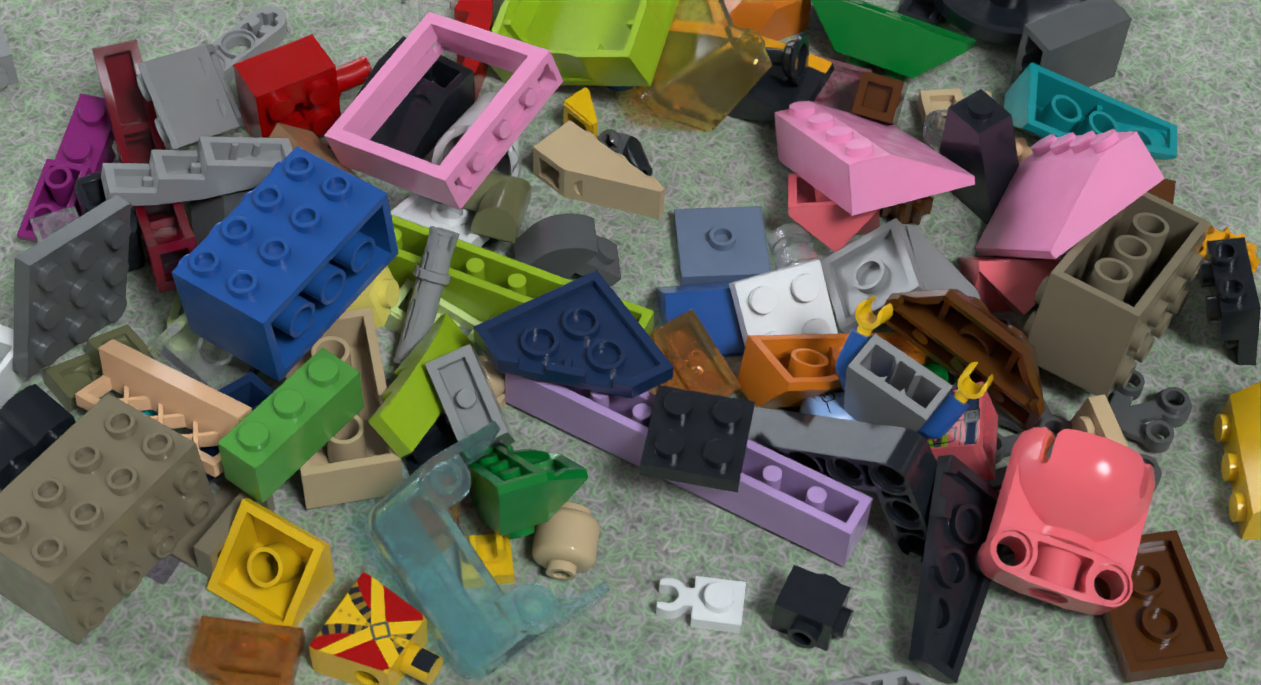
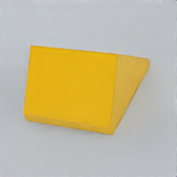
[206,498,335,636]

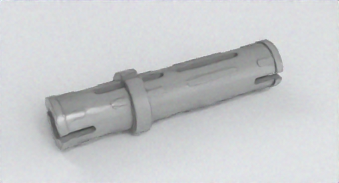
[392,226,460,364]

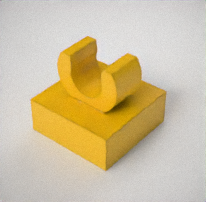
[459,532,515,588]

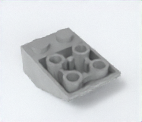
[137,44,247,150]

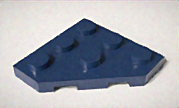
[473,270,674,399]

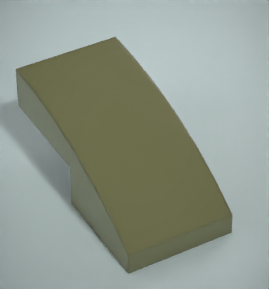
[44,324,154,412]

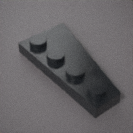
[908,454,1004,684]

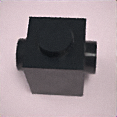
[771,565,854,651]

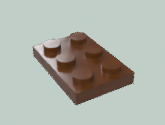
[1094,530,1228,683]

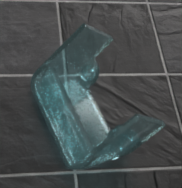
[365,421,610,680]

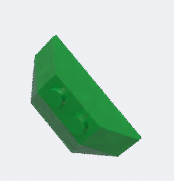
[810,0,976,81]
[455,443,588,539]

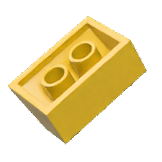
[1214,381,1261,540]

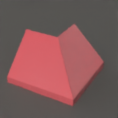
[788,173,880,252]
[959,256,1062,315]

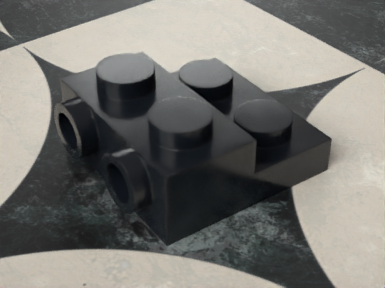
[1198,237,1261,365]

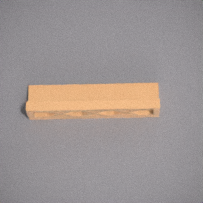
[75,339,252,478]

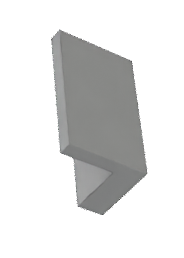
[425,344,515,455]

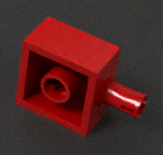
[233,34,372,138]

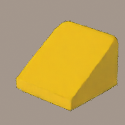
[563,87,598,138]

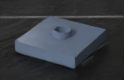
[673,206,771,285]

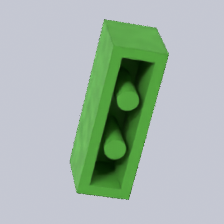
[218,347,364,503]

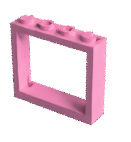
[324,12,563,210]

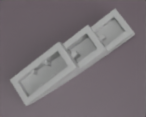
[101,136,292,206]

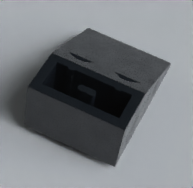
[328,36,474,159]

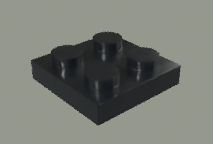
[639,385,755,493]

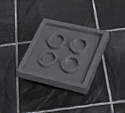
[13,195,131,379]

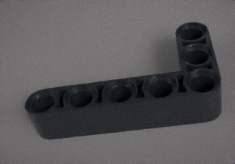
[748,406,937,562]

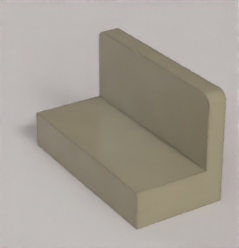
[170,482,275,578]

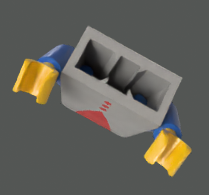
[835,295,993,440]

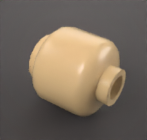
[532,502,601,580]

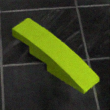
[368,313,476,458]

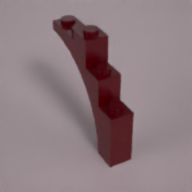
[92,39,197,293]

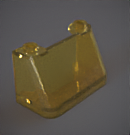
[636,0,772,132]

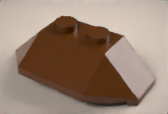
[884,289,1045,430]

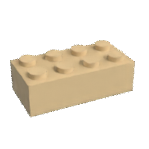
[285,307,404,509]

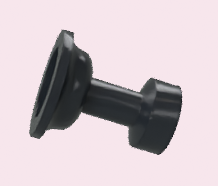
[740,34,809,85]

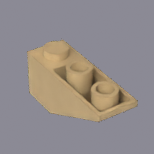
[533,120,665,219]

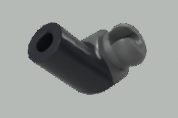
[598,129,653,176]

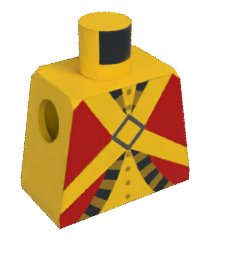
[309,572,443,685]

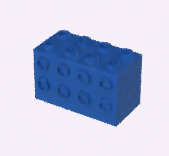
[171,146,398,382]

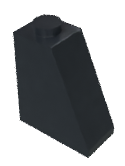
[939,89,1019,225]

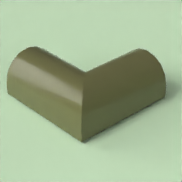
[438,171,532,243]

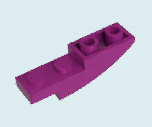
[17,93,116,243]

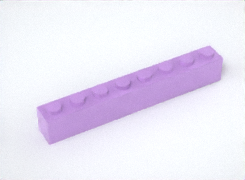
[505,373,873,567]

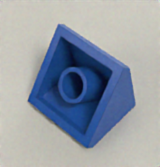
[656,280,745,362]

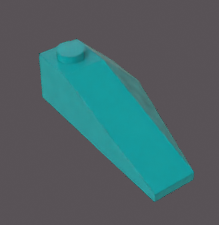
[1004,62,1177,160]

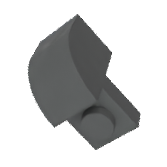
[514,213,621,286]

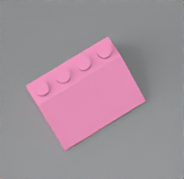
[774,101,975,216]
[975,129,1165,259]

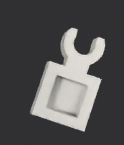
[656,576,746,633]

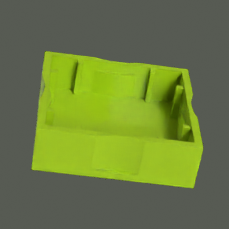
[490,0,679,87]

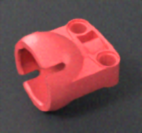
[977,427,1156,616]

